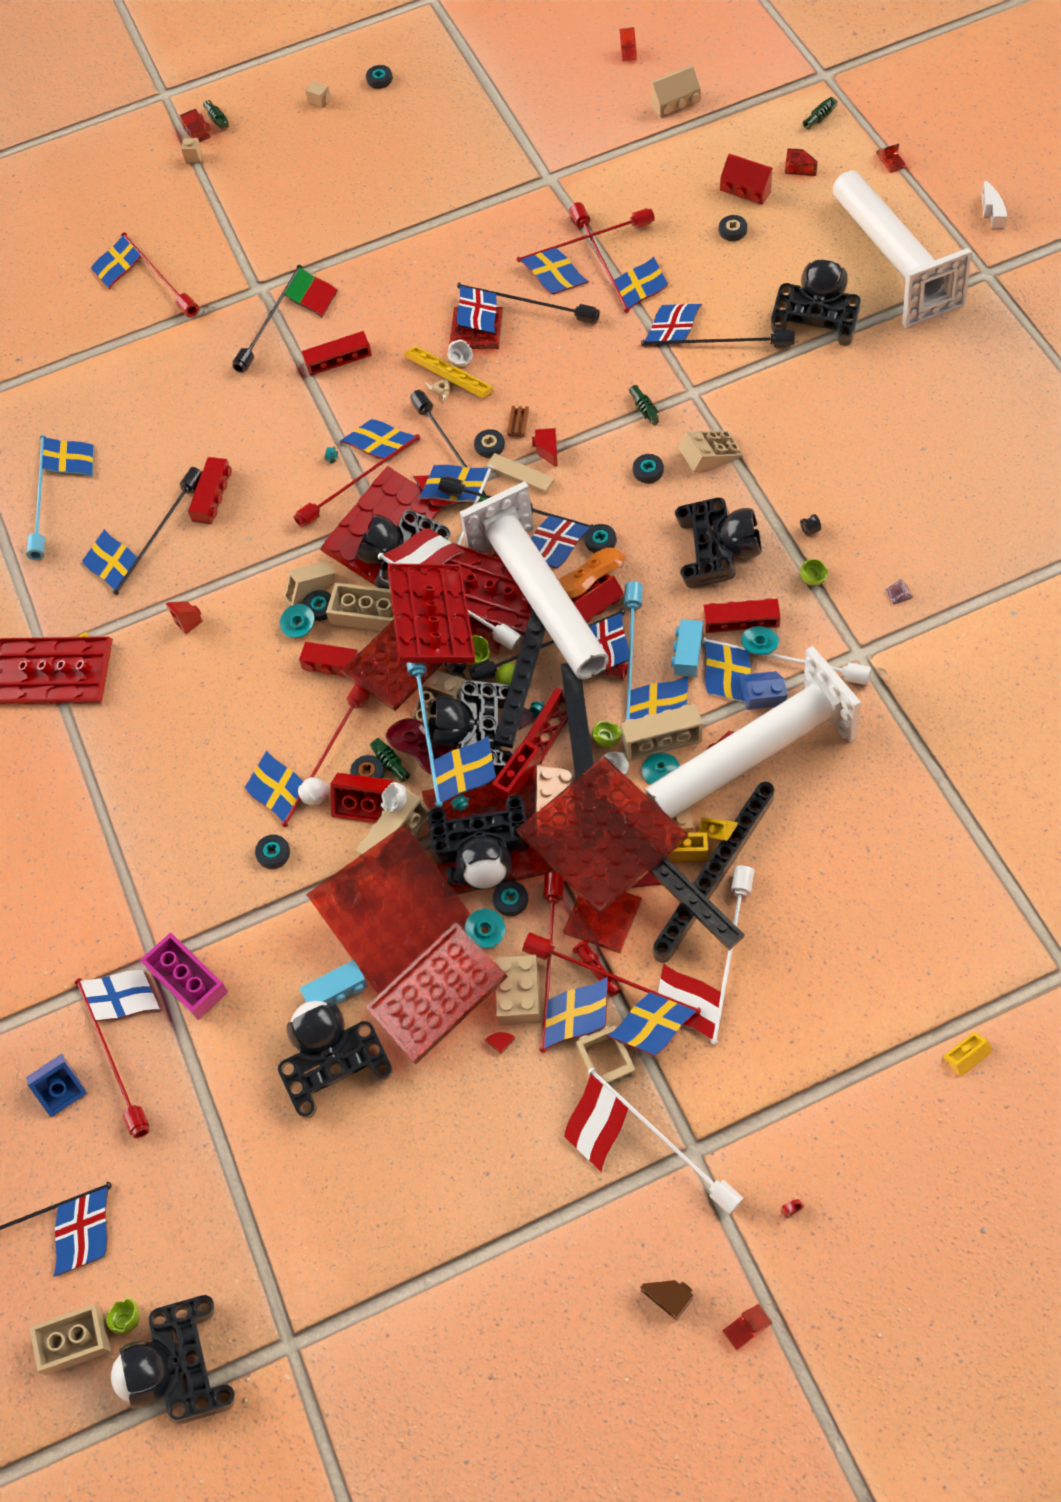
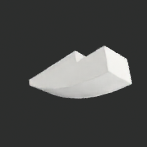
[982,181,1007,229]

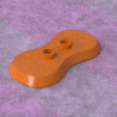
[558,548,626,599]

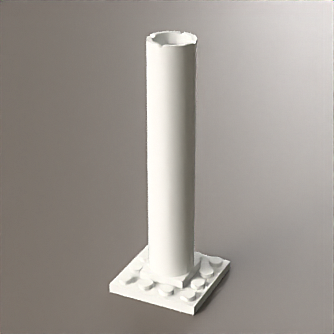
[833,170,972,328]
[460,481,609,679]
[644,646,861,822]

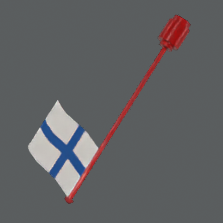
[75,970,160,1139]

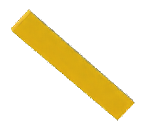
[404,346,494,398]

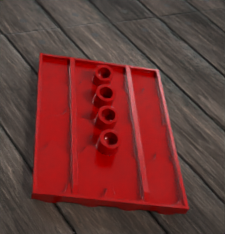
[320,466,443,586]
[444,542,558,636]
[387,563,475,663]
[0,636,113,705]

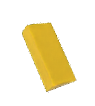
[698,817,738,841]
[943,1031,992,1076]

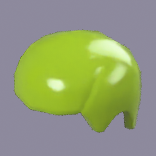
[800,559,828,586]
[468,635,490,665]
[495,663,516,685]
[592,721,622,748]
[105,1297,140,1334]

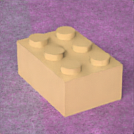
[495,955,541,1025]
[29,1304,111,1376]

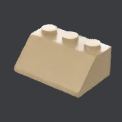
[651,65,701,117]

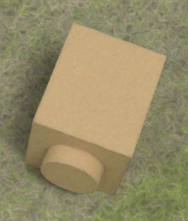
[305,81,331,108]
[181,138,203,163]

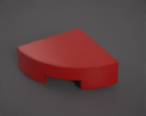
[485,1032,515,1054]
[781,1199,804,1218]

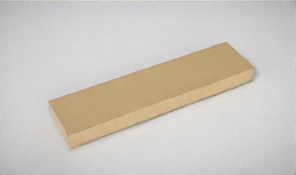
[486,453,555,494]

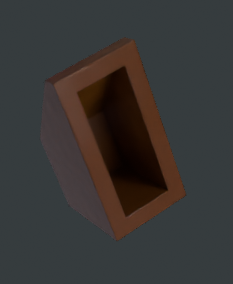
[640,1280,693,1321]

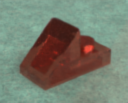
[619,27,637,62]
[876,143,905,173]
[722,1304,773,1351]

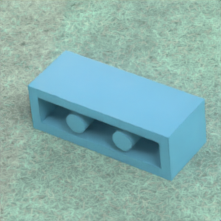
[671,619,703,677]
[299,959,368,1004]

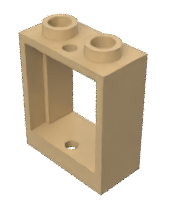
[576,1025,636,1087]

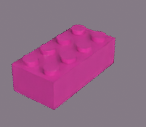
[140,932,228,1020]

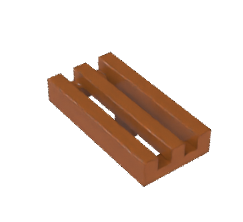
[507,406,529,437]

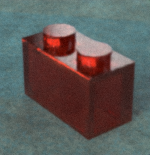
[179,108,211,143]

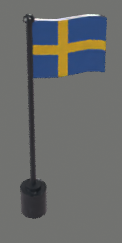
[82,467,202,595]

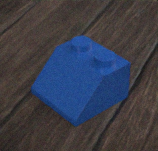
[739,671,788,710]
[26,1054,87,1117]

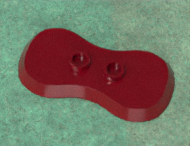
[386,718,457,775]

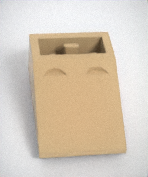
[678,431,744,472]
[412,668,468,724]

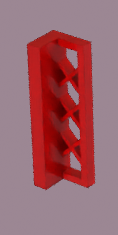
[524,687,568,764]

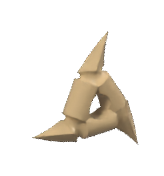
[425,379,452,402]

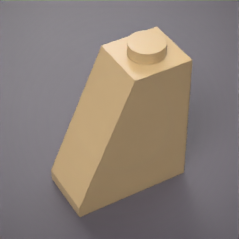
[283,561,335,606]

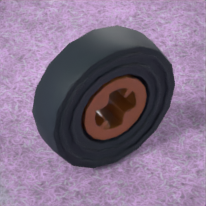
[350,755,385,779]

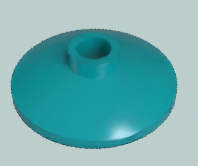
[280,604,315,638]
[741,626,779,655]
[642,753,680,785]
[465,909,505,949]

